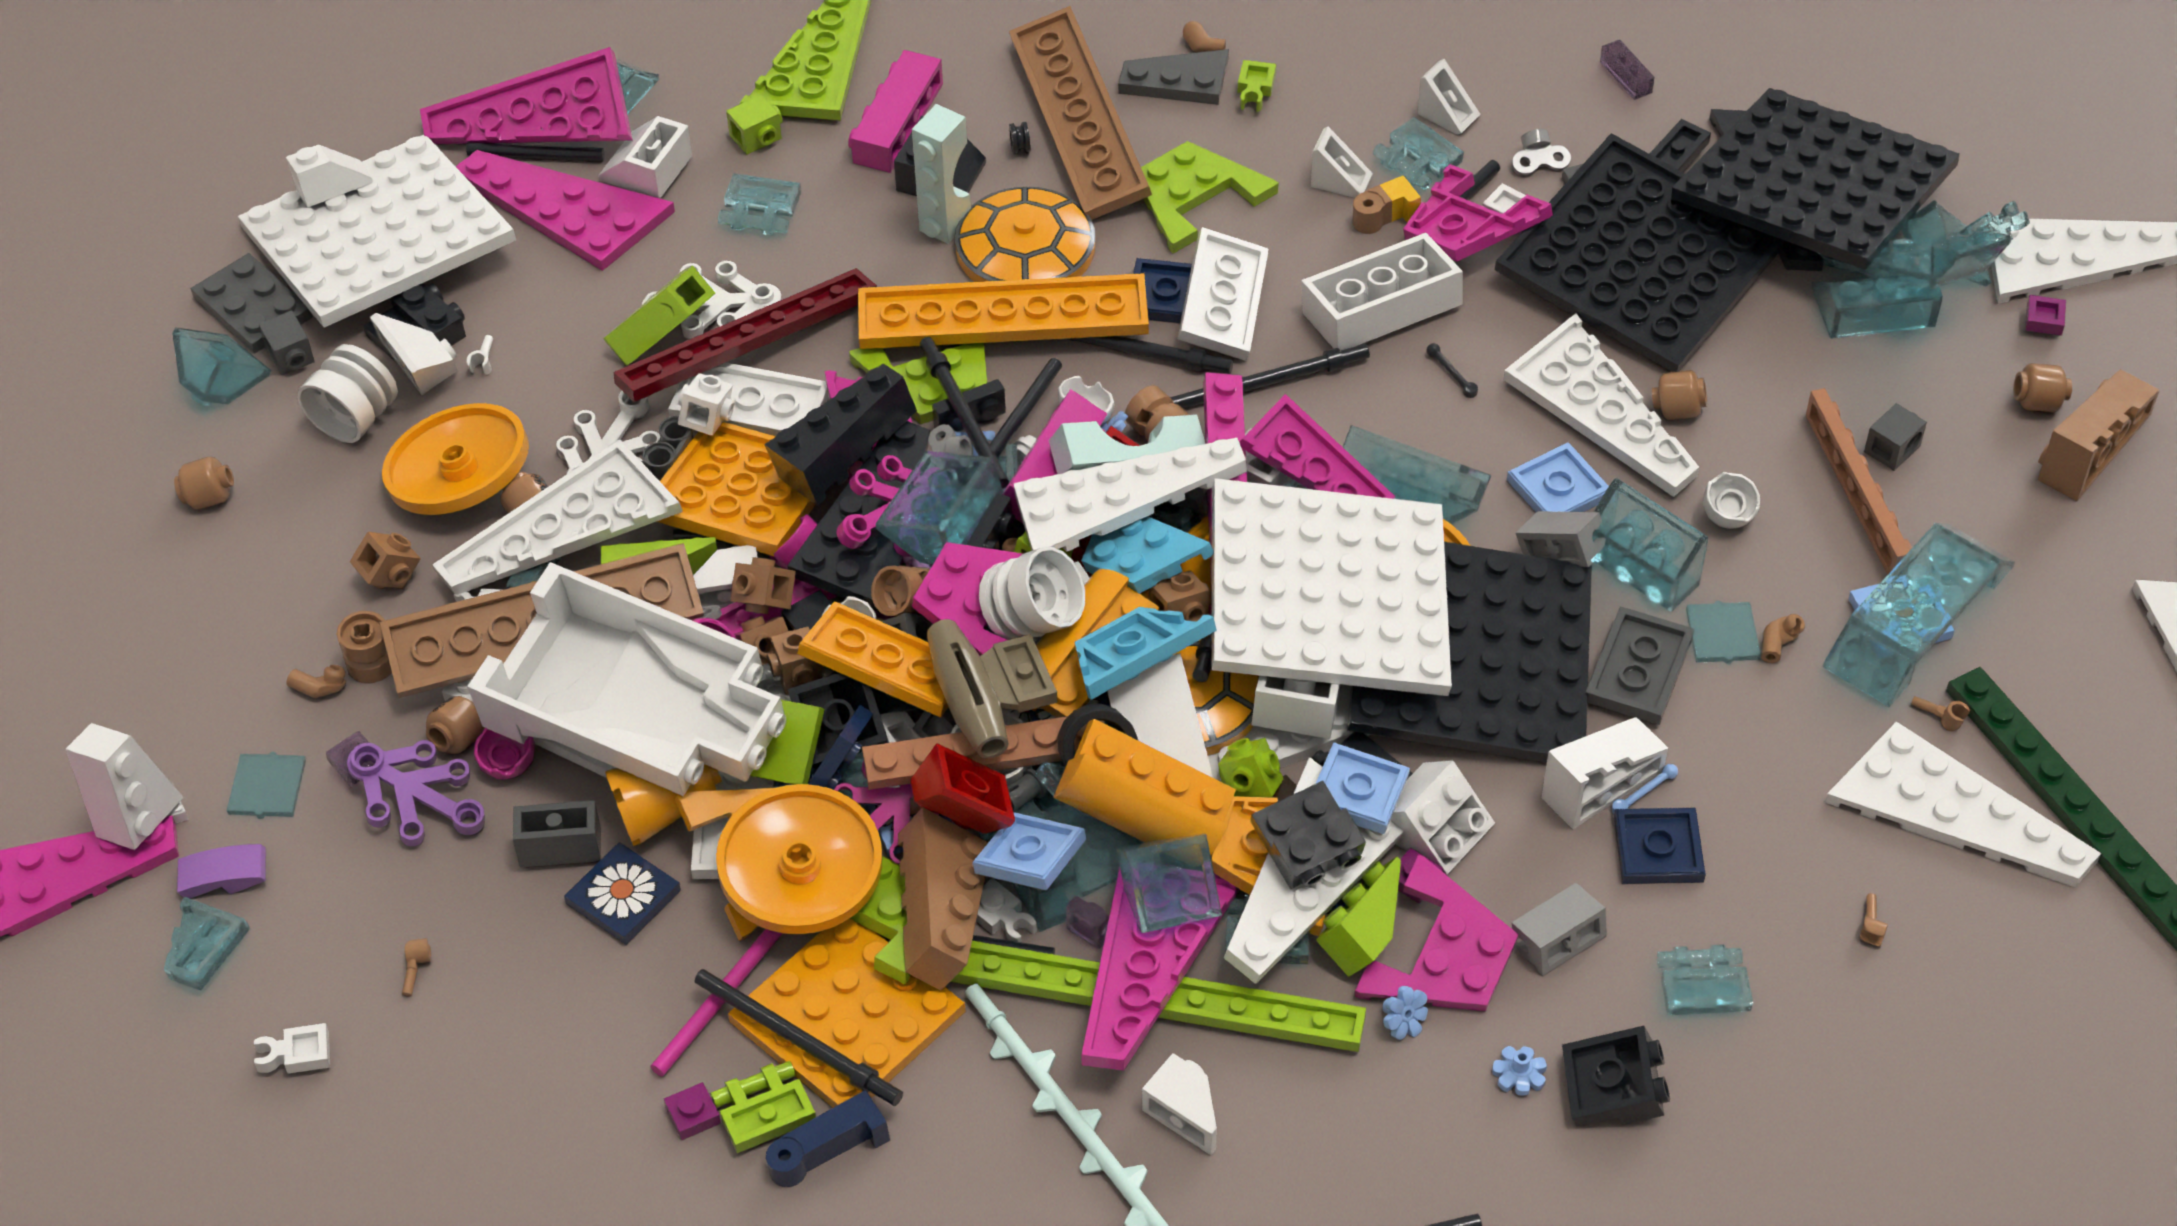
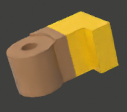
[1353,175,1421,234]

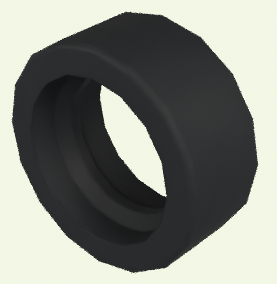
[1058,704,1138,766]

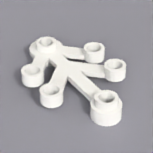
[642,261,781,339]
[556,391,660,475]

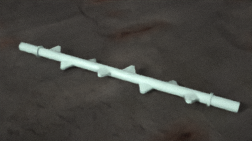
[965,984,1169,1226]

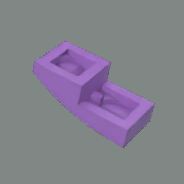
[177,844,266,900]

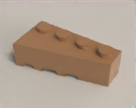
[2038,369,2160,501]
[898,807,988,990]

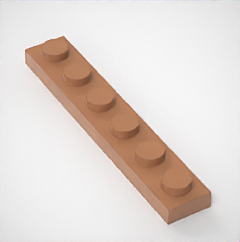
[1805,388,1913,580]
[862,716,1105,790]

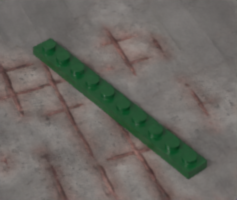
[1946,667,2177,951]

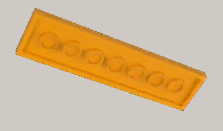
[858,273,1149,349]

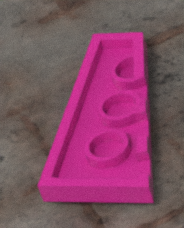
[1239,394,1395,499]

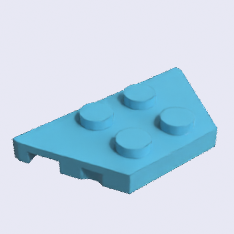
[1081,516,1214,594]
[1075,607,1217,700]

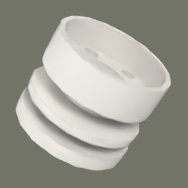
[297,344,398,443]
[979,546,1085,640]

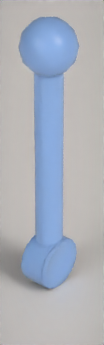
[1612,764,1678,814]

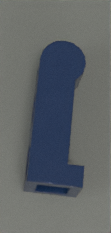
[766,1090,891,1187]

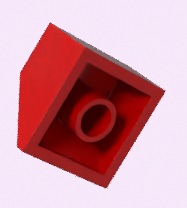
[911,743,1015,834]

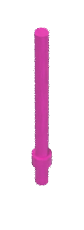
[650,929,786,1077]

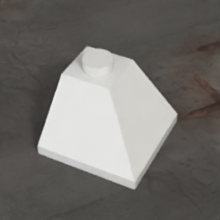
[370,313,457,395]

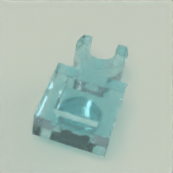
[1960,201,2030,258]

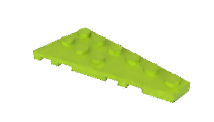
[740,0,872,121]

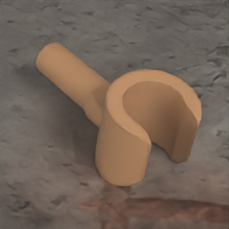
[1911,696,1970,731]
[1860,893,1888,947]
[402,938,431,997]

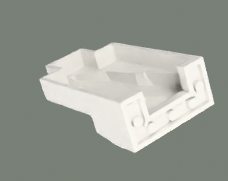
[467,562,786,796]

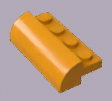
[1032,569,1160,718]
[1053,719,1236,867]

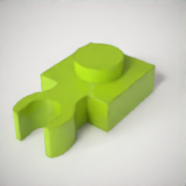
[1237,60,1277,112]

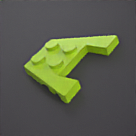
[1141,141,1279,254]
[849,343,987,424]
[849,856,911,984]

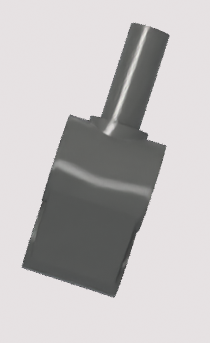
[641,416,694,481]

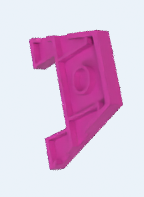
[1403,164,1553,262]
[912,542,1023,656]
[1355,854,1519,1011]

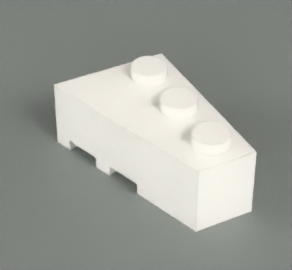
[1541,717,1668,829]
[66,723,184,850]

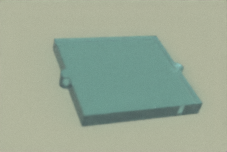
[1686,600,1761,664]
[227,752,306,819]

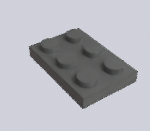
[190,253,313,354]
[1585,606,1695,725]

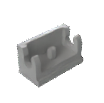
[1516,511,1606,567]
[1512,883,1607,976]

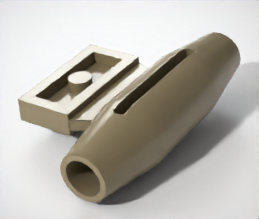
[927,619,1057,759]

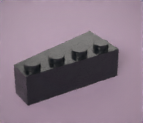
[764,364,917,506]

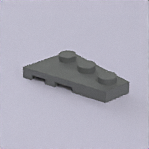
[1118,49,1229,105]

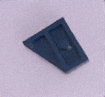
[808,705,873,790]

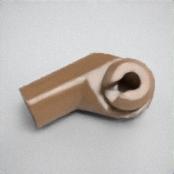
[1761,614,1805,663]

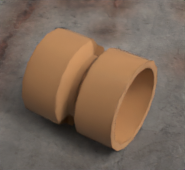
[1125,385,1190,441]
[871,566,930,616]
[336,611,392,683]

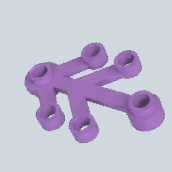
[347,740,485,846]

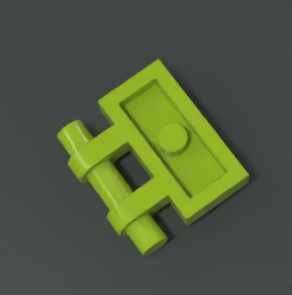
[710,1061,816,1153]

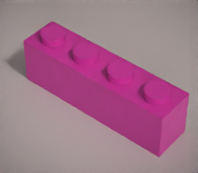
[848,50,943,173]
[1002,389,1107,524]

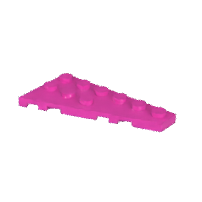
[420,47,633,144]
[455,150,675,271]
[0,815,179,937]
[1081,861,1240,1071]

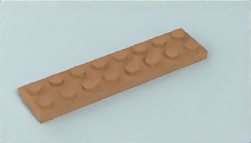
[1009,6,1152,220]
[379,543,704,698]

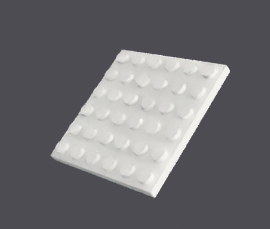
[238,135,516,328]
[1212,478,1452,696]

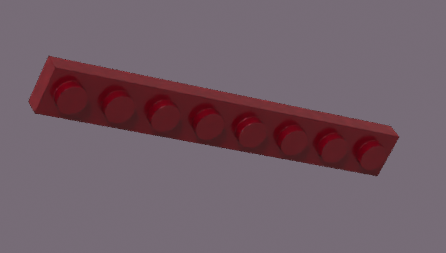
[613,268,877,402]

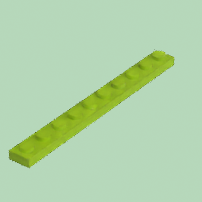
[950,941,1366,1052]

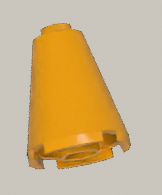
[605,764,722,846]

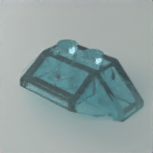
[1343,425,1491,525]

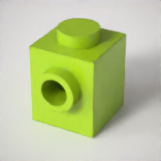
[726,94,783,155]

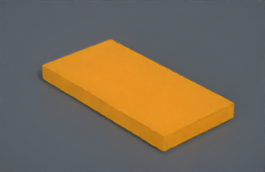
[797,601,949,718]

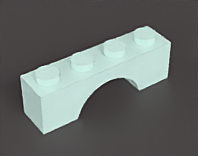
[912,104,971,244]
[1049,415,1205,474]

